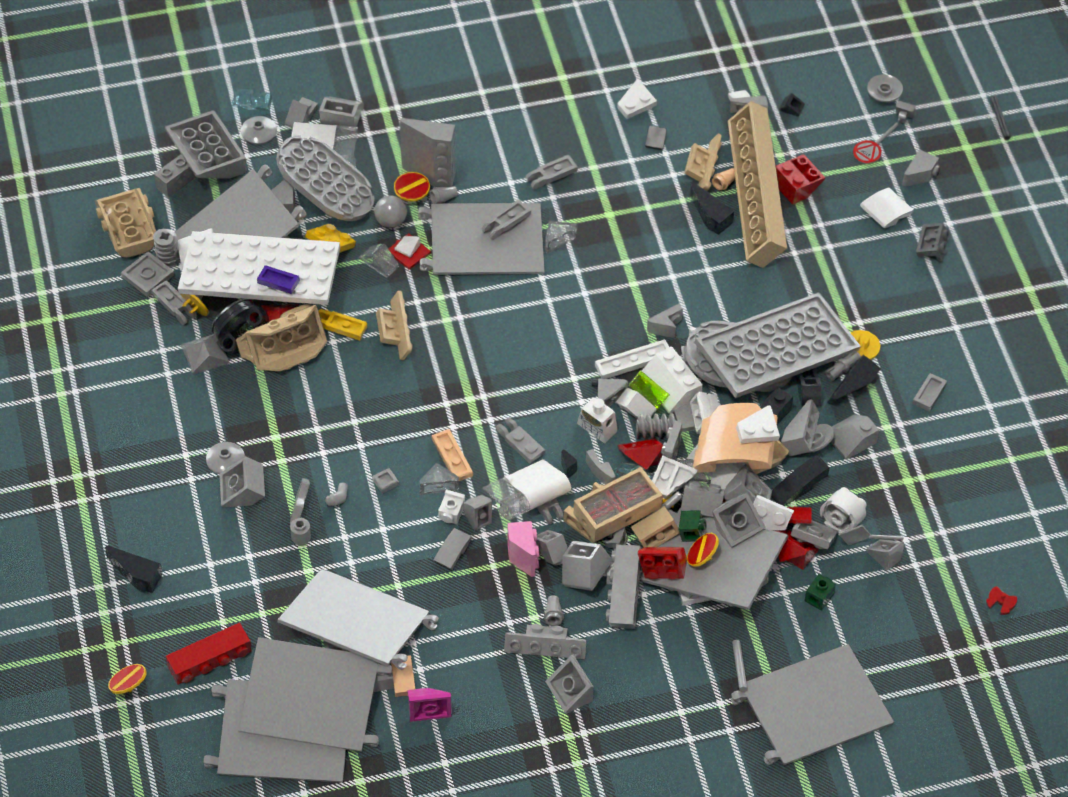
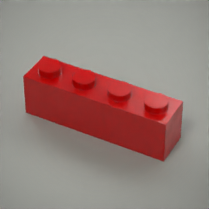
[166,622,252,685]

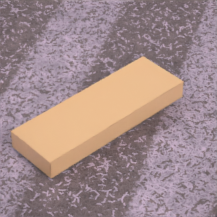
[432,429,473,483]

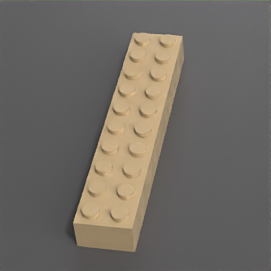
[728,101,787,268]

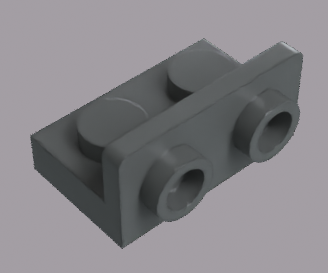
[916,223,950,262]

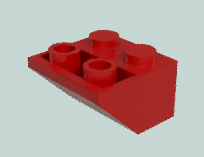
[775,154,825,205]
[638,547,687,579]

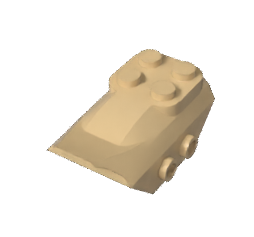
[95,188,156,257]
[236,304,327,371]

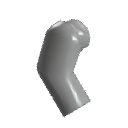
[325,483,348,506]

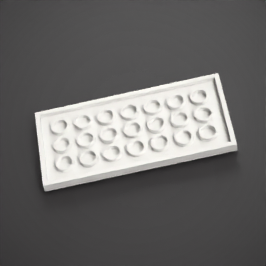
[178,231,340,305]

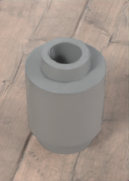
[290,518,311,546]

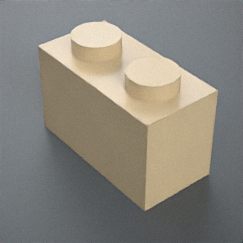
[631,506,679,548]

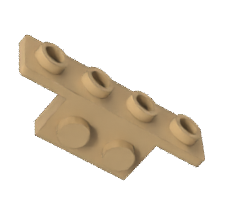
[684,133,722,191]
[376,291,412,360]

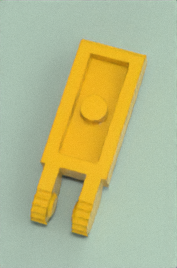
[318,309,367,341]

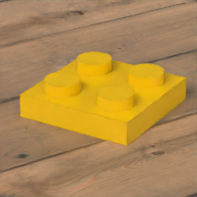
[305,224,356,253]

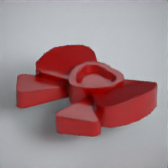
[986,586,1017,615]

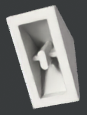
[615,388,657,419]

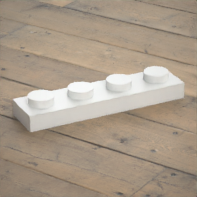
[595,339,669,379]

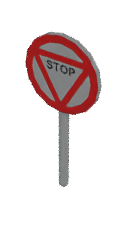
[853,123,899,164]

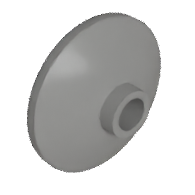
[867,74,903,102]
[241,116,277,145]
[807,424,834,453]
[206,442,245,475]

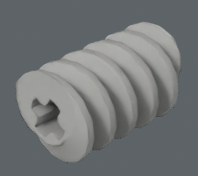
[153,229,180,268]
[636,413,676,438]

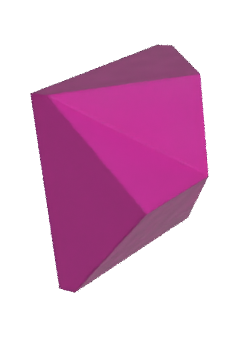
[407,688,451,722]

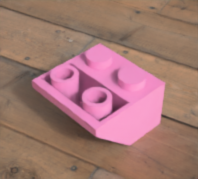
[507,521,539,577]

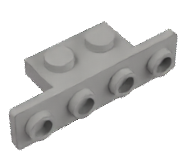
[504,624,586,659]

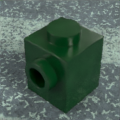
[678,510,706,542]
[804,574,836,611]

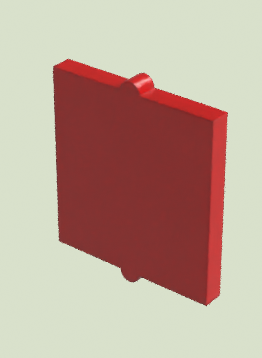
[387,233,431,270]
[787,506,812,524]

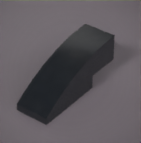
[771,454,830,506]

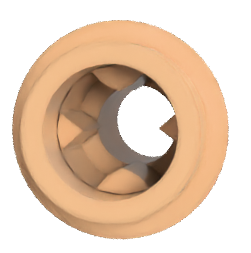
[712,168,735,190]

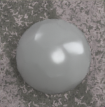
[374,195,407,228]

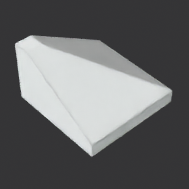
[395,236,420,257]

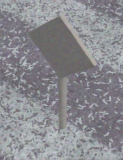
[839,525,904,545]

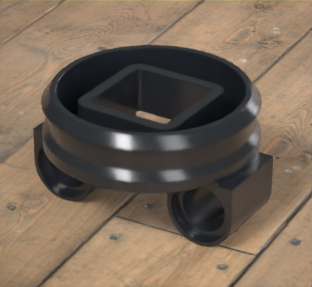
[212,299,269,353]

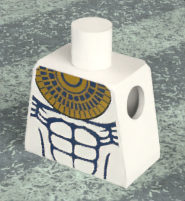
[577,398,617,443]

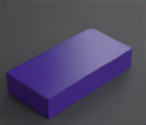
[257,265,300,294]

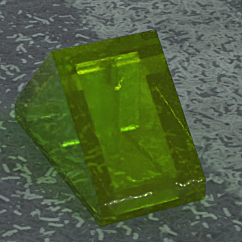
[629,370,670,409]

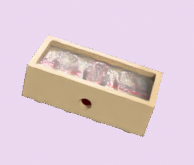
[573,467,663,542]

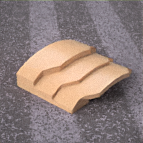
[693,403,777,473]

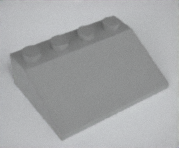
[165,110,246,178]
[400,118,456,187]

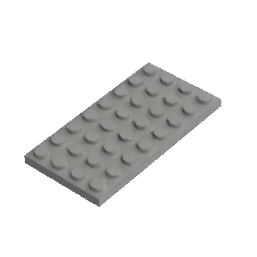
[694,293,861,398]

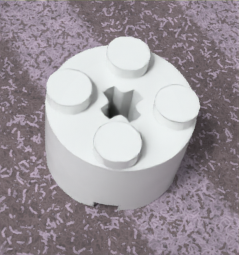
[820,487,867,534]

